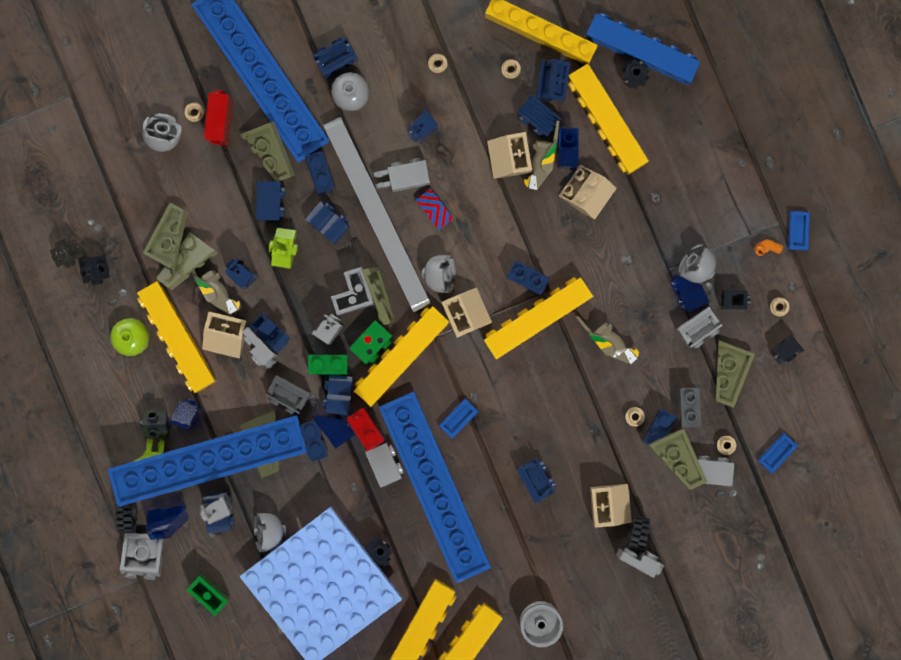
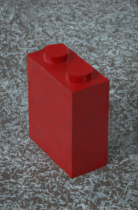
[204,90,233,146]
[347,407,386,451]

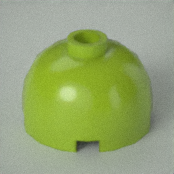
[110,318,150,356]

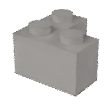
[331,267,374,316]

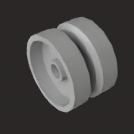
[520,601,563,647]

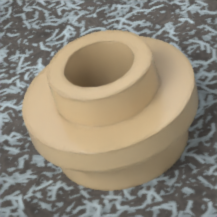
[428,54,447,73]
[501,59,521,79]
[185,103,204,122]
[770,297,790,317]
[625,407,645,426]
[717,436,736,455]

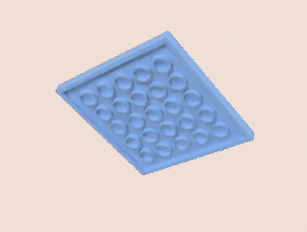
[240,507,403,660]

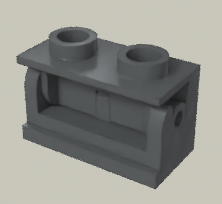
[265,375,311,415]
[677,388,701,427]

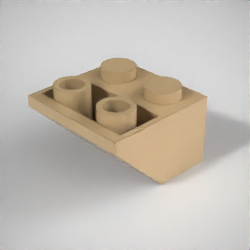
[487,132,532,179]
[559,165,617,219]
[442,288,492,338]
[202,312,249,358]
[589,484,632,528]

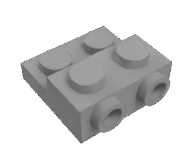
[242,327,278,369]
[120,533,164,580]
[616,548,664,578]

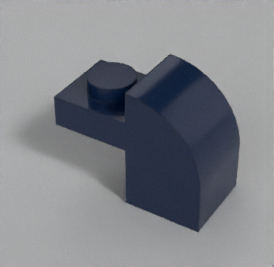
[250,312,290,353]

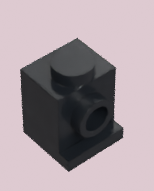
[721,290,751,310]
[771,335,804,365]

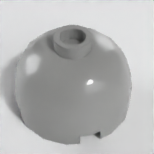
[331,72,369,111]
[142,113,181,152]
[678,244,716,283]
[422,255,456,293]
[254,513,286,552]

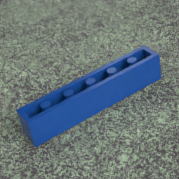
[585,13,700,86]

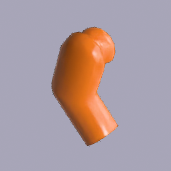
[754,239,783,256]

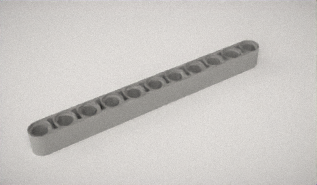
[323,117,431,312]

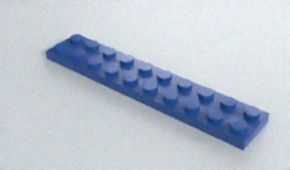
[191,0,330,163]
[379,392,491,583]
[107,416,307,507]

